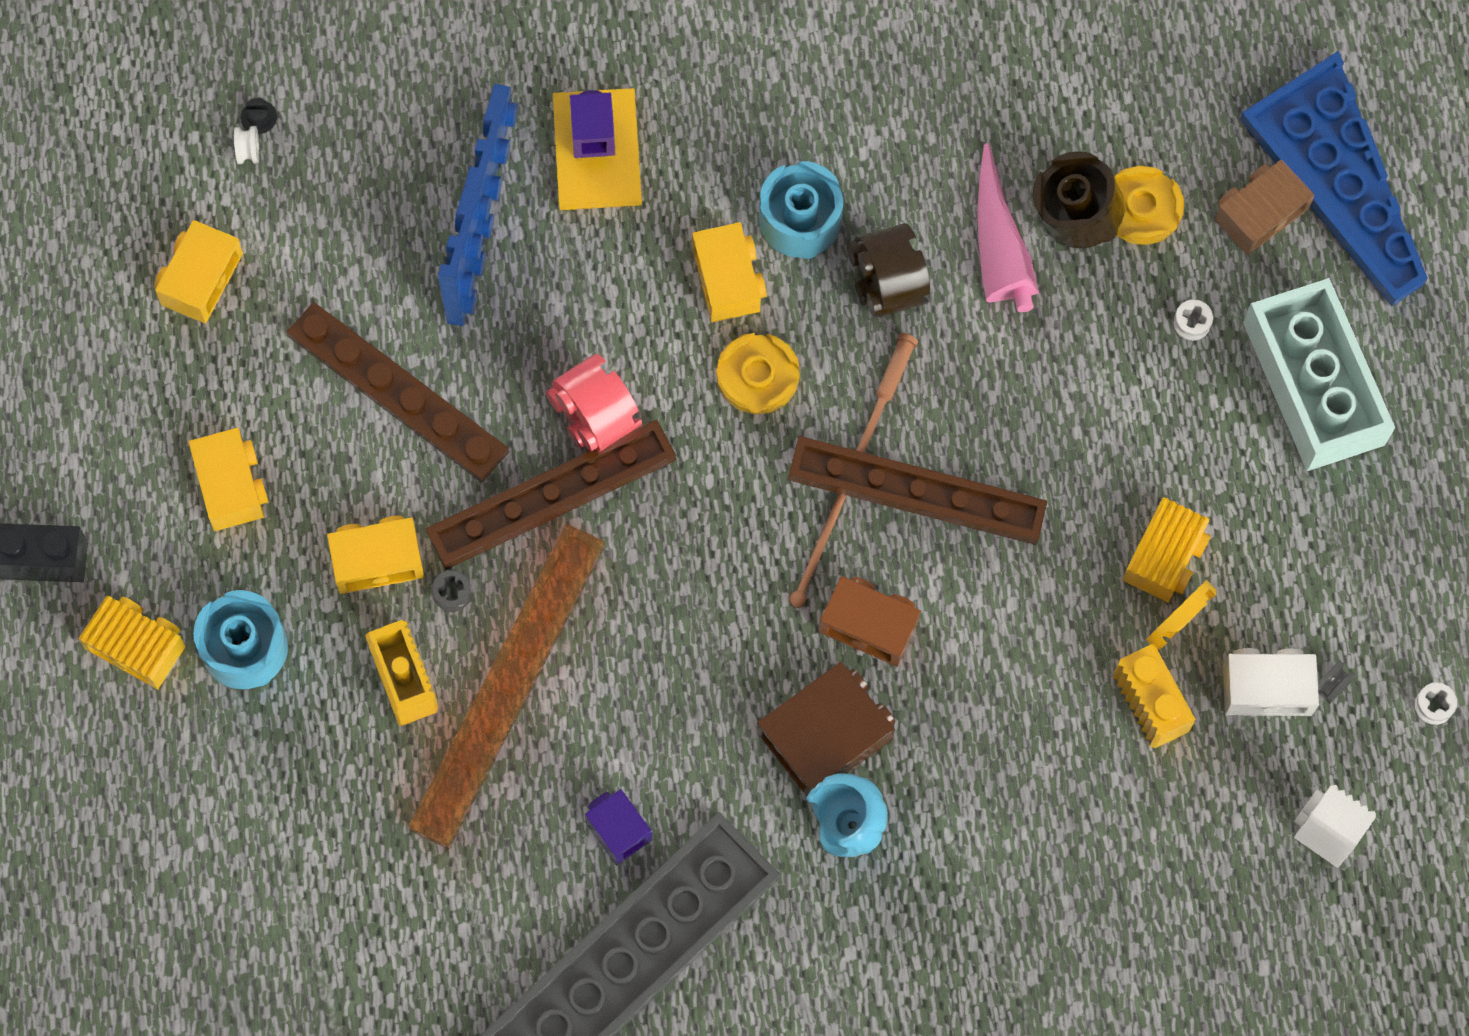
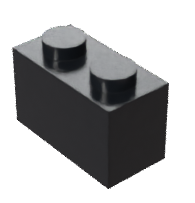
[0,523,88,583]

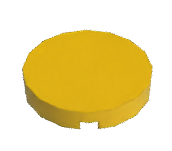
[1115,166,1184,245]
[716,333,800,414]
[1145,579,1217,650]

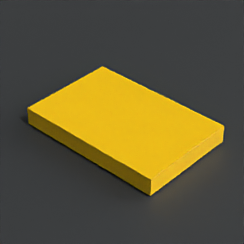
[553,88,642,210]

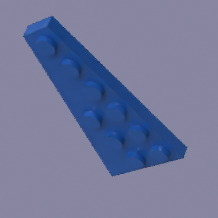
[438,84,518,326]

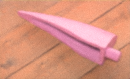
[977,143,1039,312]

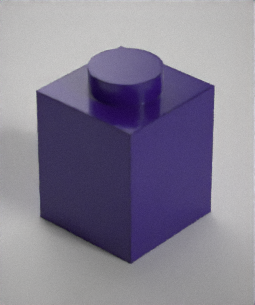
[570,90,615,158]
[585,789,653,866]

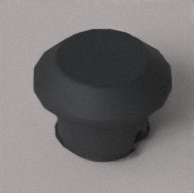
[240,98,277,134]

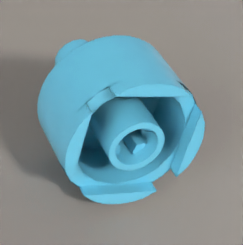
[759,161,843,259]
[193,590,288,689]

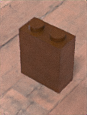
[757,662,895,797]

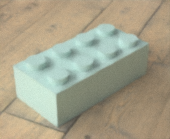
[1243,278,1395,471]

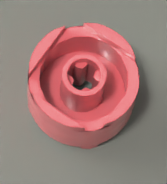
[545,353,642,453]

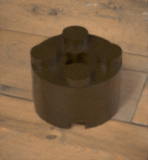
[1033,151,1125,248]
[847,223,930,318]

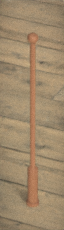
[789,333,918,608]

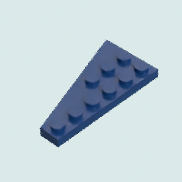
[1240,51,1428,307]

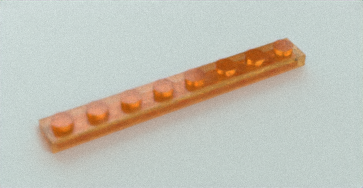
[408,524,605,850]

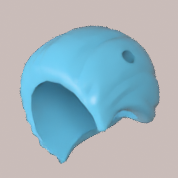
[806,773,888,857]

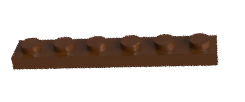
[286,302,509,483]
[426,419,676,570]
[787,436,1047,545]

